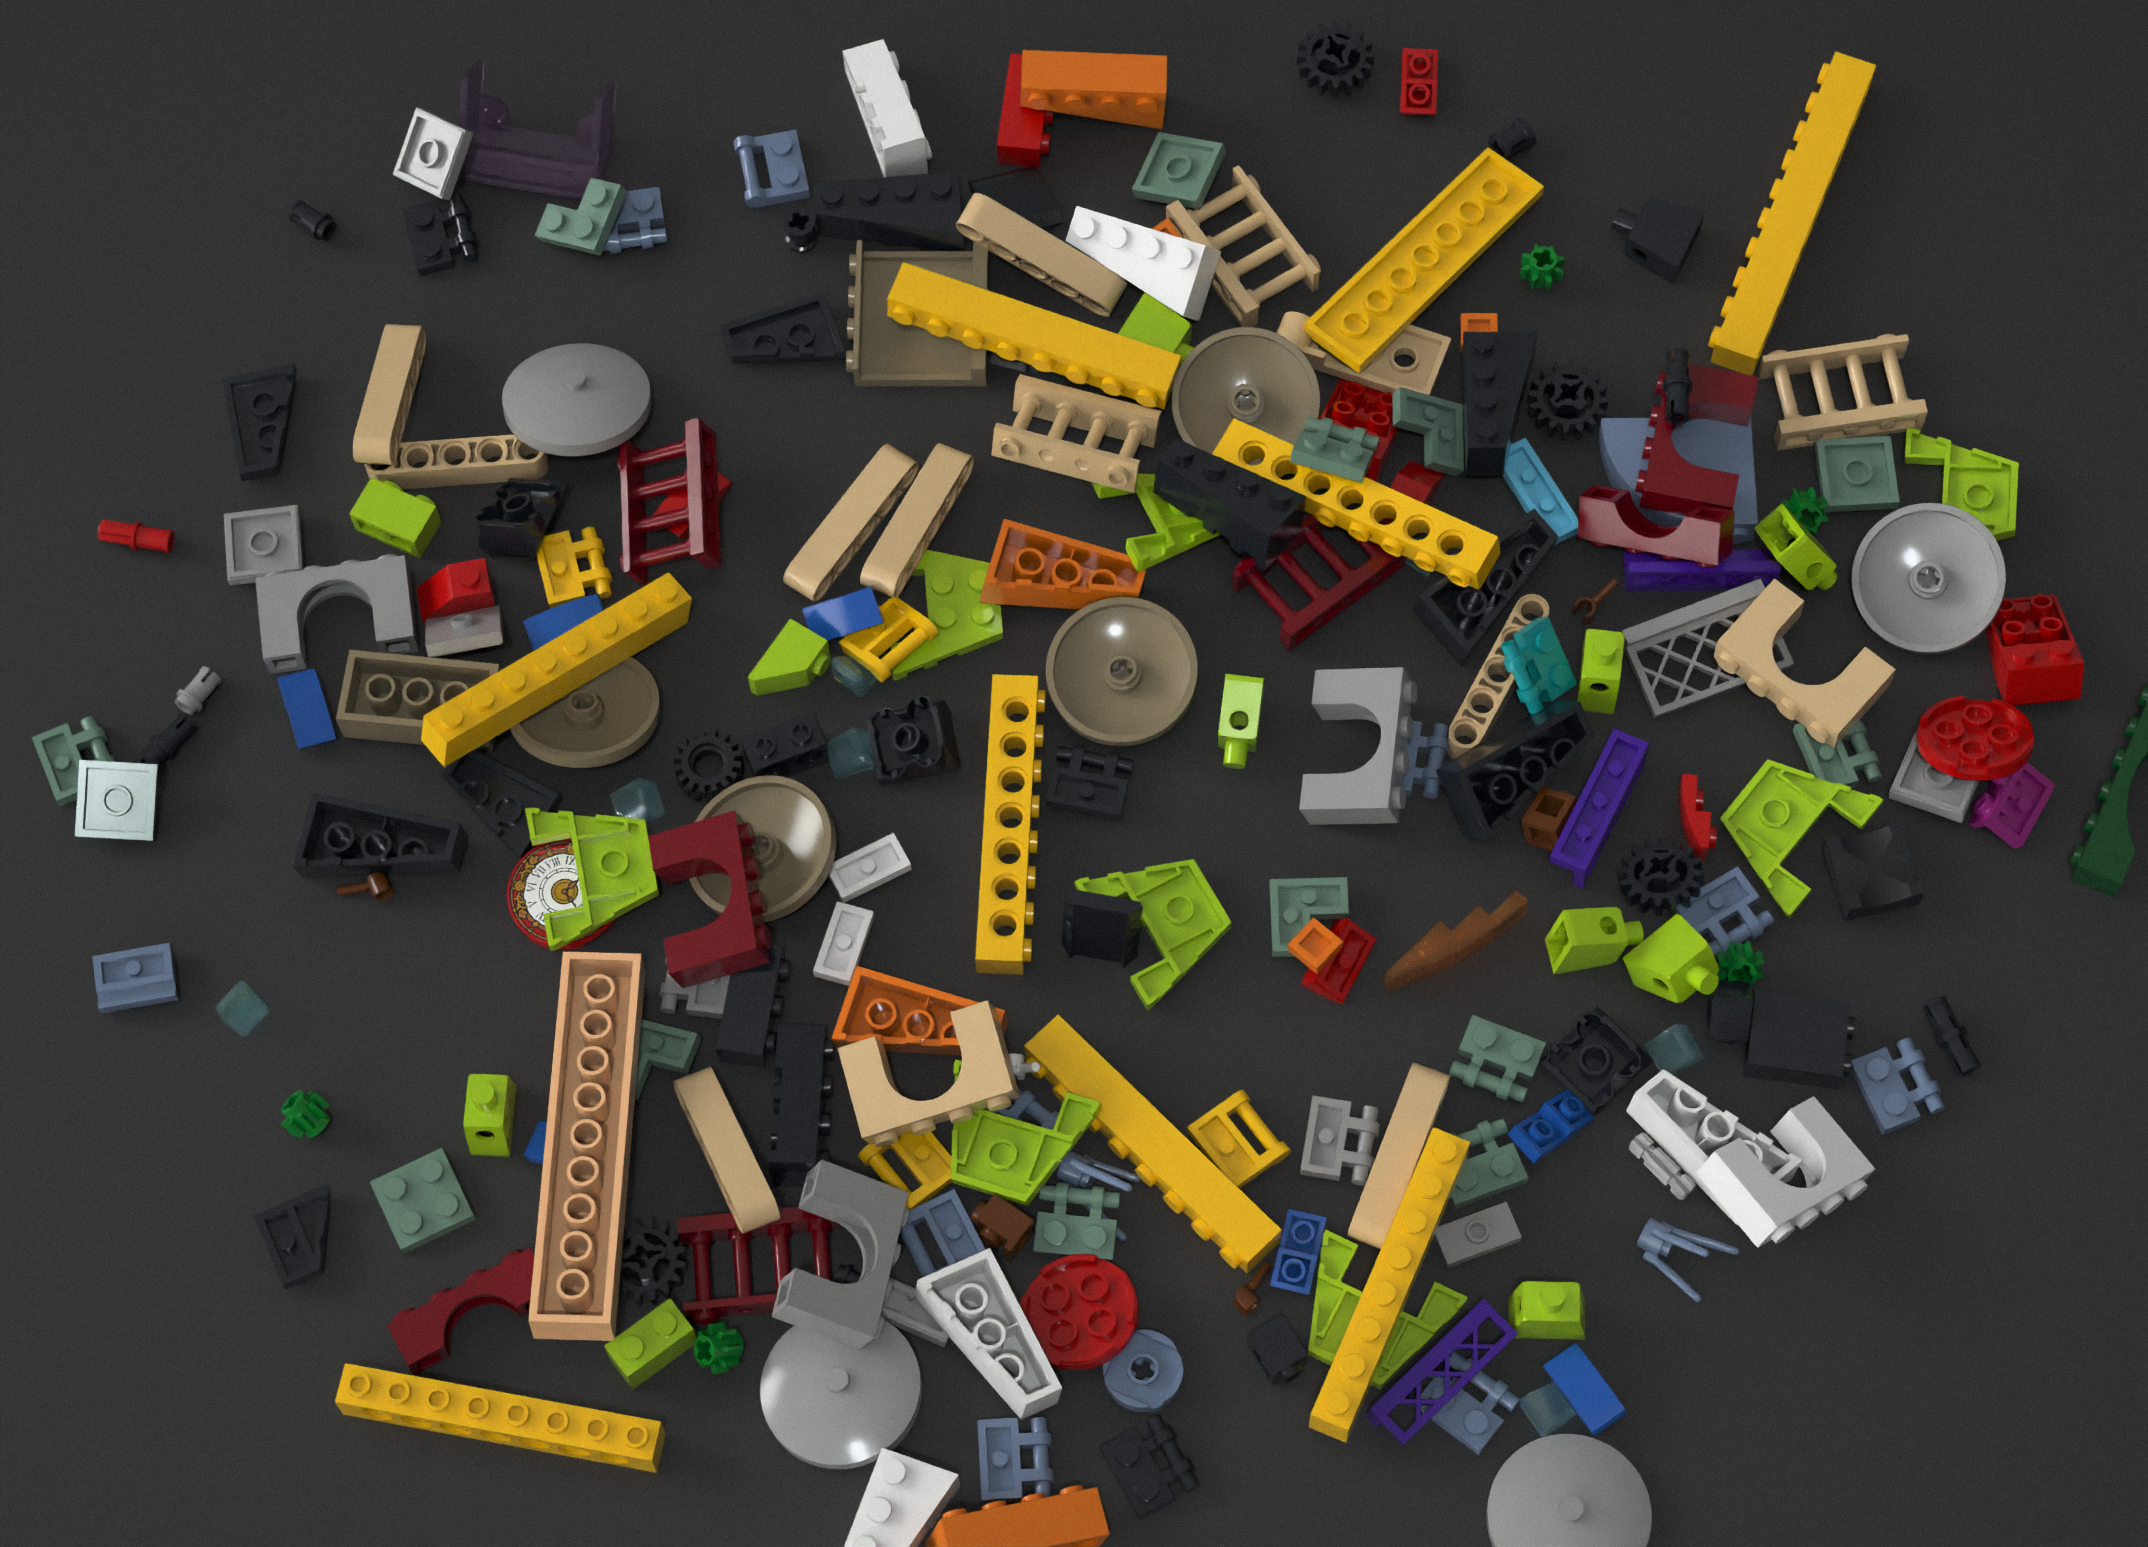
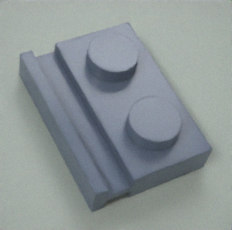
[92,943,179,1014]

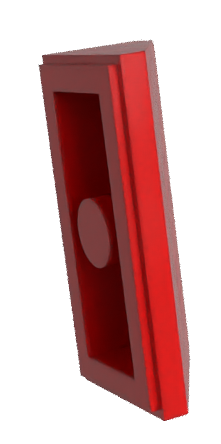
[1301,918,1377,1004]

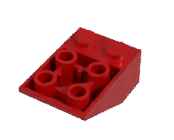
[1319,379,1400,483]
[1985,594,2084,706]

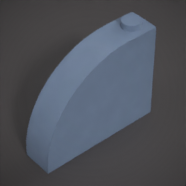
[1598,417,1758,544]

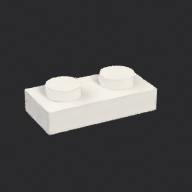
[828,833,912,903]
[813,901,875,986]

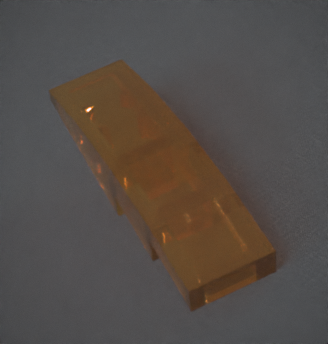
[1384,890,1528,991]

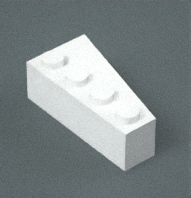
[843,39,932,177]
[1066,206,1221,321]
[1626,1069,1803,1225]
[914,1248,1062,1420]
[844,1448,961,1547]

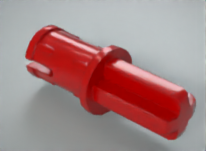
[98,520,175,553]

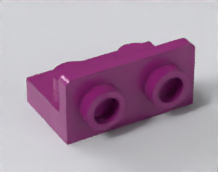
[1968,762,2056,849]

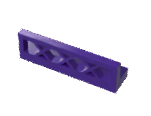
[1623,550,1781,592]
[1549,728,1649,889]
[1365,1299,1518,1446]

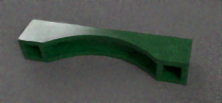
[2069,683,2148,898]

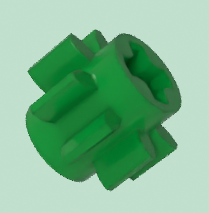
[1520,244,1565,291]
[1781,487,1829,534]
[1716,941,1765,985]
[281,1090,330,1139]
[693,1322,744,1374]

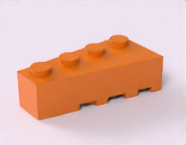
[1020,50,1167,129]
[980,519,1146,610]
[831,966,1009,1056]
[925,1485,1110,1547]

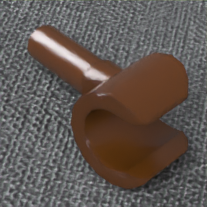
[1572,578,1619,625]
[337,873,394,901]
[1233,1261,1272,1316]

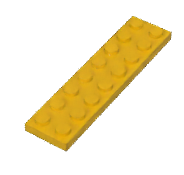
[1303,147,1544,373]

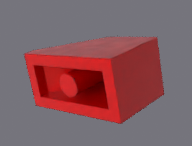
[1380,460,1445,538]
[417,558,496,624]

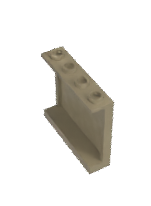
[846,240,989,386]

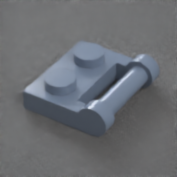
[733,129,810,208]
[899,1189,986,1278]

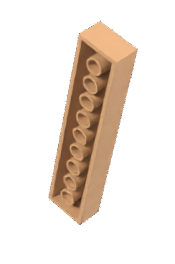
[528,952,645,1341]

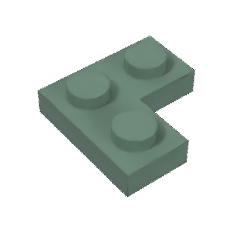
[534,178,627,256]
[1392,387,1464,477]
[1269,877,1349,957]
[635,1019,701,1100]

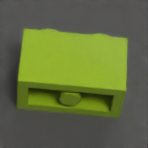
[349,478,442,558]
[604,1298,697,1390]

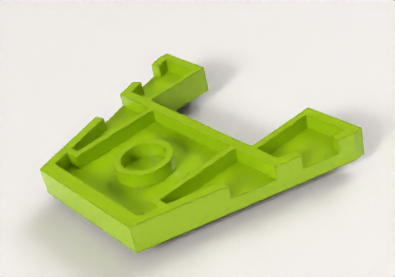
[1905,427,2019,541]
[1091,473,1221,572]
[891,550,1003,680]
[1720,759,1883,919]
[525,808,659,951]
[1074,859,1232,1011]
[951,1060,1102,1206]
[1308,1230,1468,1390]

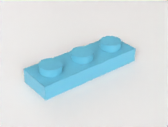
[1503,437,1579,545]

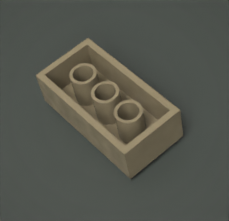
[336,649,501,752]

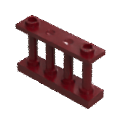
[617,418,721,587]
[1232,504,1406,652]
[677,1206,841,1325]

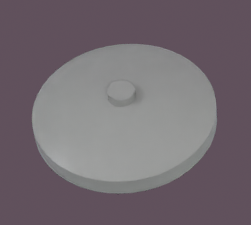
[502,343,651,456]
[1852,503,2006,655]
[760,1320,923,1470]
[1486,1434,1652,1547]

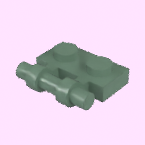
[1290,416,1380,483]
[32,716,117,807]
[1793,720,1882,788]
[1449,1015,1546,1103]
[1450,1119,1528,1210]
[1033,1182,1121,1261]

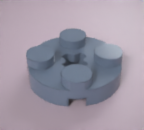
[1103,1329,1184,1413]

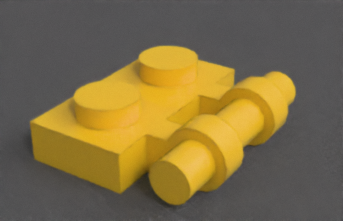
[536,527,612,609]

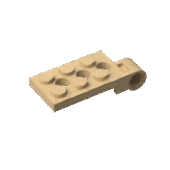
[1277,311,1452,396]

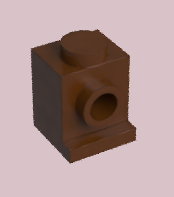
[1521,787,1577,852]
[970,1194,1035,1263]

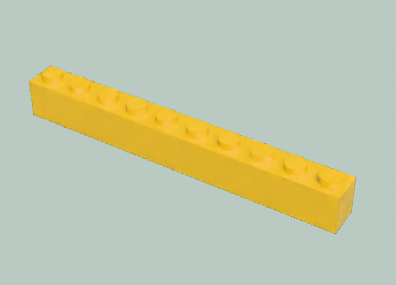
[1708,51,1876,376]

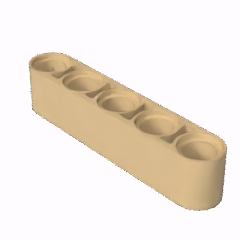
[956,193,1127,317]
[353,324,426,465]
[364,434,550,489]
[860,443,974,598]
[783,444,919,602]
[1447,594,1549,760]
[1347,1062,1451,1249]
[673,1067,780,1234]

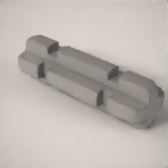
[1629,1132,1696,1200]

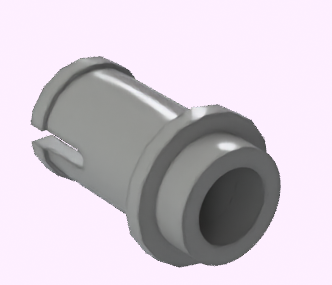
[175,666,222,715]

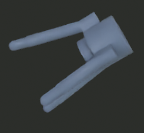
[1057,1150,1141,1241]
[1637,1218,1739,1302]

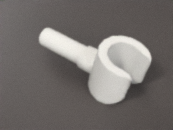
[1008,1053,1040,1080]

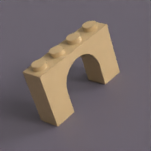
[1714,578,1896,748]
[838,1000,1020,1147]

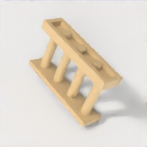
[1166,165,1321,327]
[1758,334,1928,451]
[991,374,1162,493]

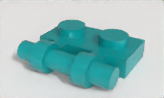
[1501,616,1577,714]

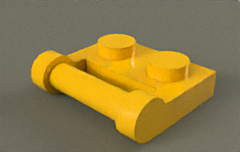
[839,597,939,682]
[1187,1090,1291,1189]
[858,1132,952,1210]

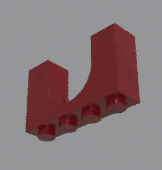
[1635,363,1759,516]
[648,810,772,988]

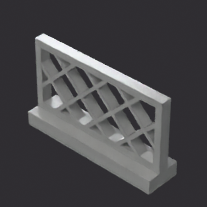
[1622,578,1794,719]

